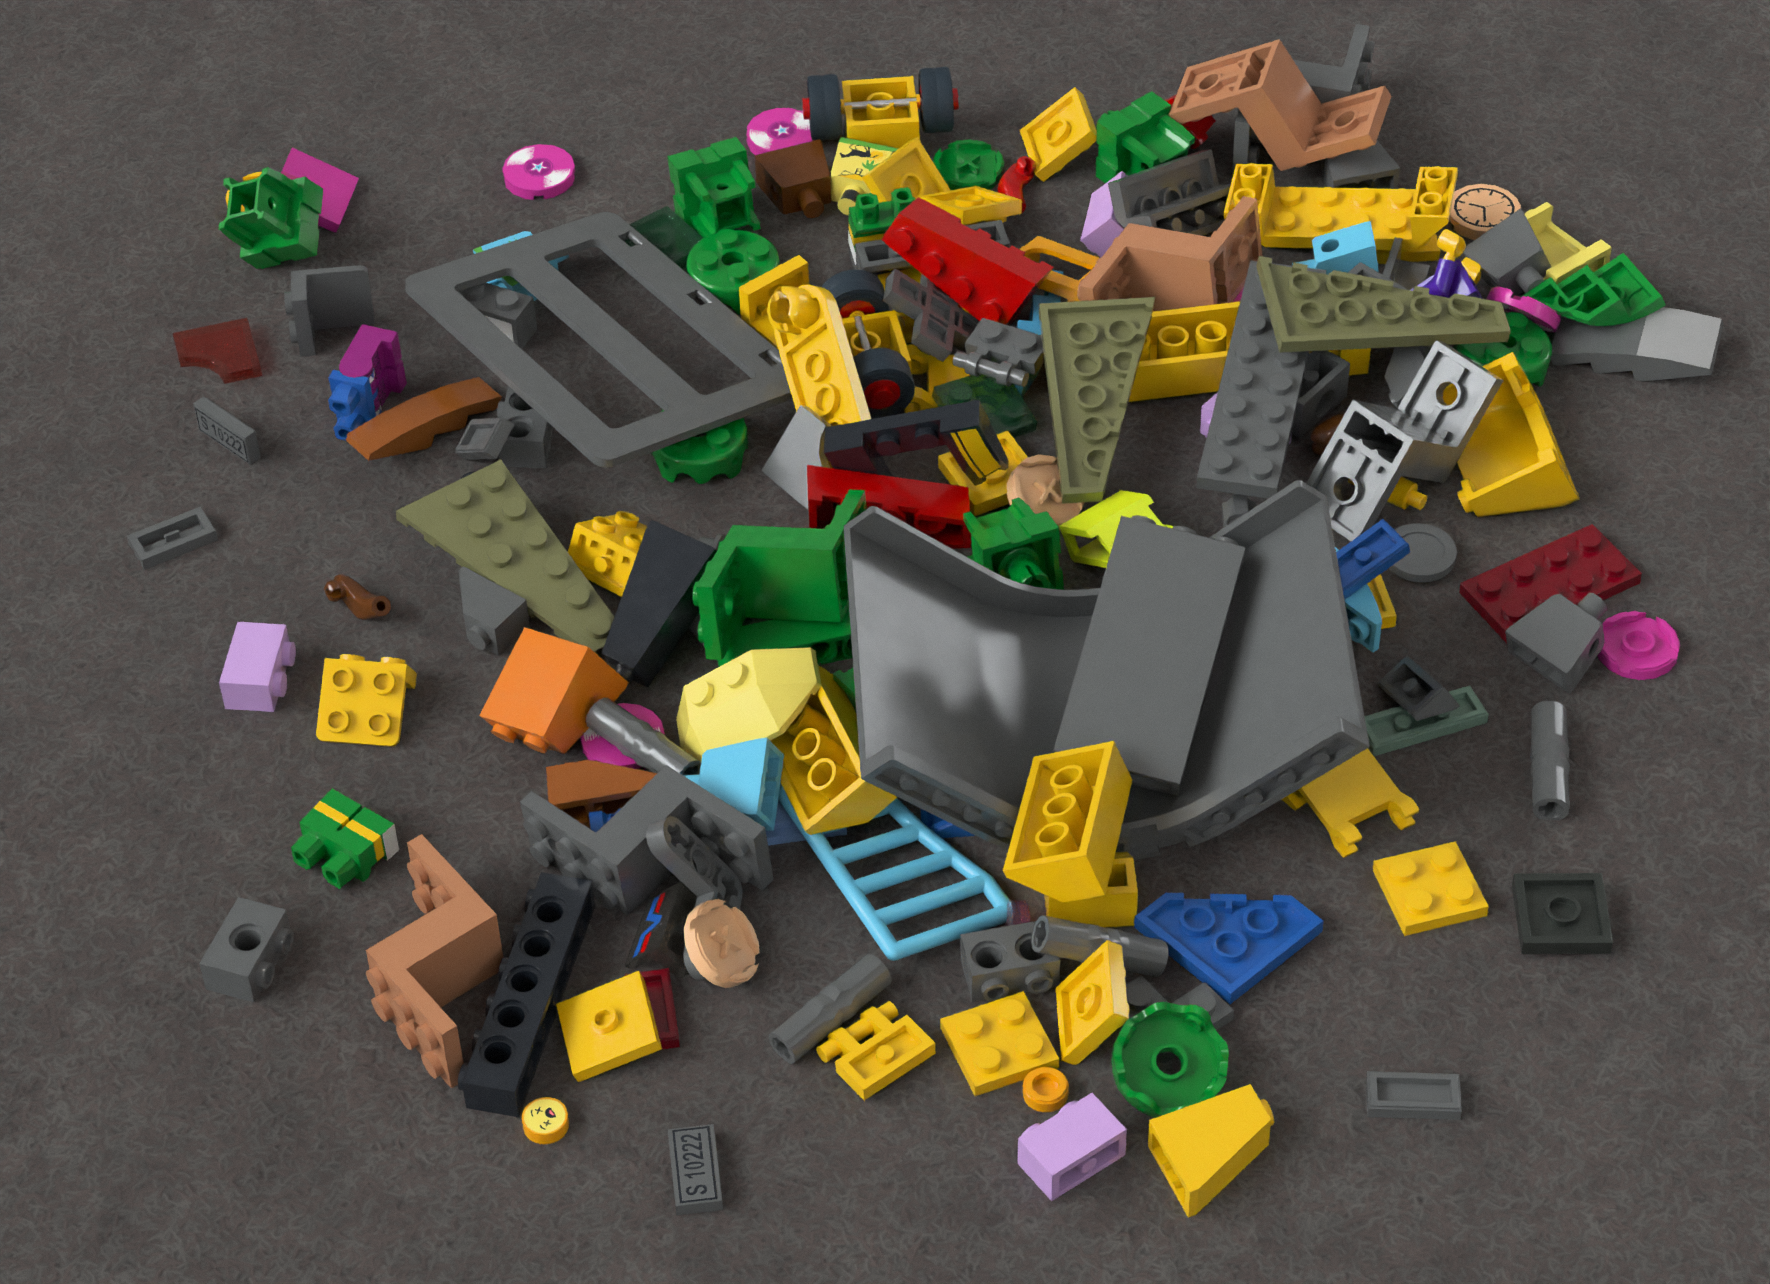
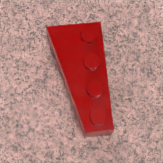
[881,197,1054,326]
[807,465,971,549]

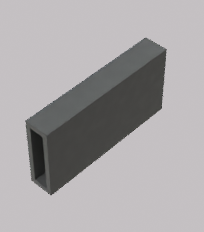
[1053,515,1245,797]

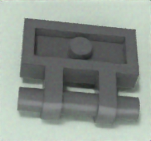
[953,318,1044,387]

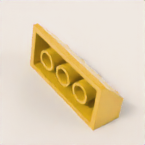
[771,665,897,835]
[1003,741,1133,903]

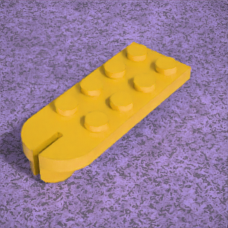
[767,285,871,468]

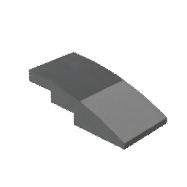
[1551,307,1724,382]

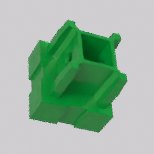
[1096,91,1195,183]
[667,137,761,238]
[219,167,323,269]
[963,497,1064,590]

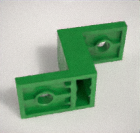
[693,490,867,660]

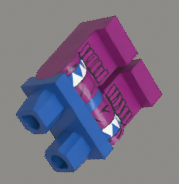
[328,324,407,441]

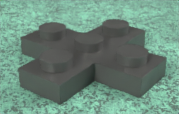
[883,269,980,362]

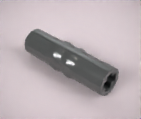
[586,698,701,775]
[1530,701,1570,821]
[1031,915,1168,977]
[768,954,892,1064]

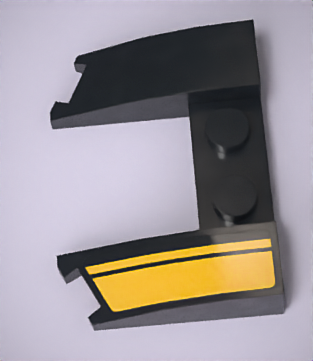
[824,400,1009,486]

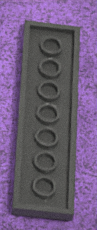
[1196,260,1327,498]

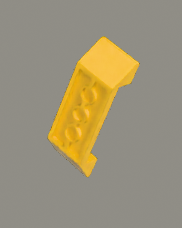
[1224,163,1458,251]

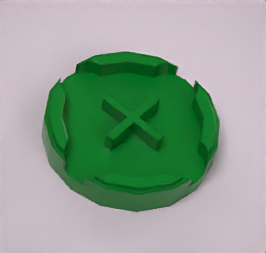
[933,139,1004,190]

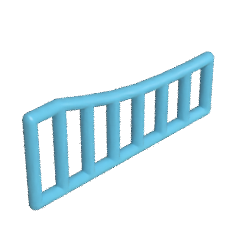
[778,783,1017,961]

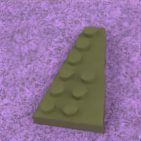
[1256,256,1511,353]
[1039,297,1155,504]
[396,460,614,656]

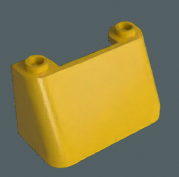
[1443,352,1580,517]

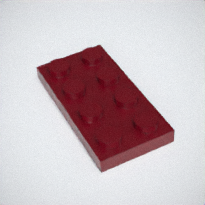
[1459,524,1642,643]

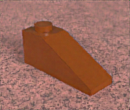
[546,760,657,828]

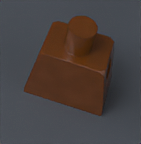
[754,139,831,218]

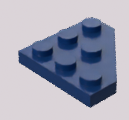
[1134,893,1324,1004]

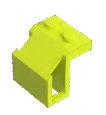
[1059,490,1174,568]

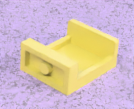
[1525,202,1612,284]

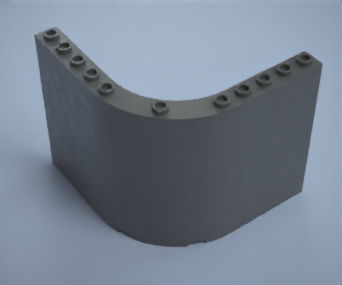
[844,480,1370,860]

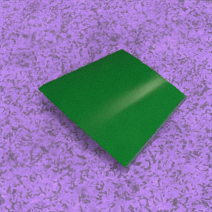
[1521,253,1666,326]

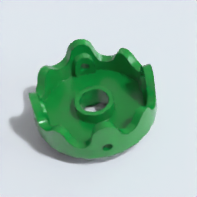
[686,229,780,315]
[1453,312,1552,387]
[651,410,749,484]
[1111,1002,1229,1118]

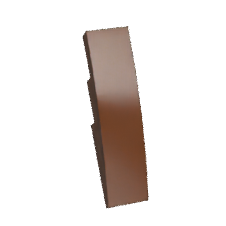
[346,377,502,461]

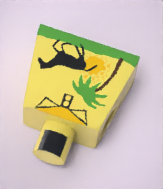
[830,137,898,216]

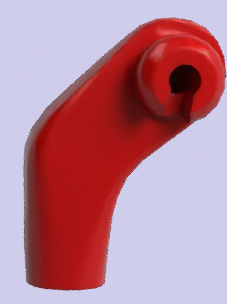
[997,156,1036,213]

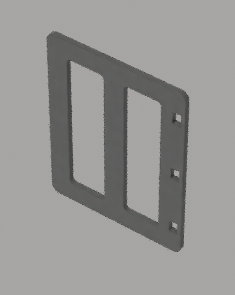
[405,212,793,467]

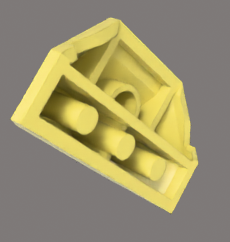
[676,648,822,762]

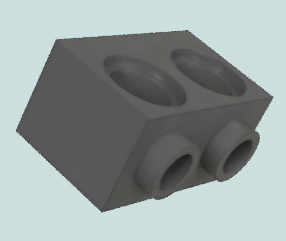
[497,386,555,468]
[960,921,1060,1002]

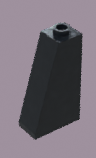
[602,520,717,687]

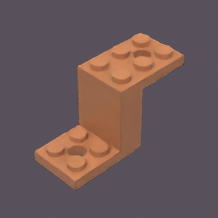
[1169,39,1391,171]
[1077,196,1263,312]
[366,834,503,1088]

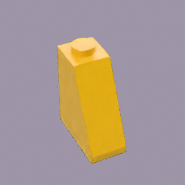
[1148,1084,1274,1217]

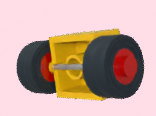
[802,67,959,149]
[822,270,915,419]

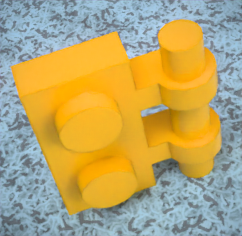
[816,1001,936,1101]

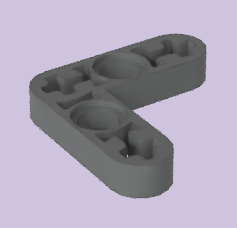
[646,816,743,981]

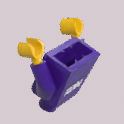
[1411,229,1483,299]

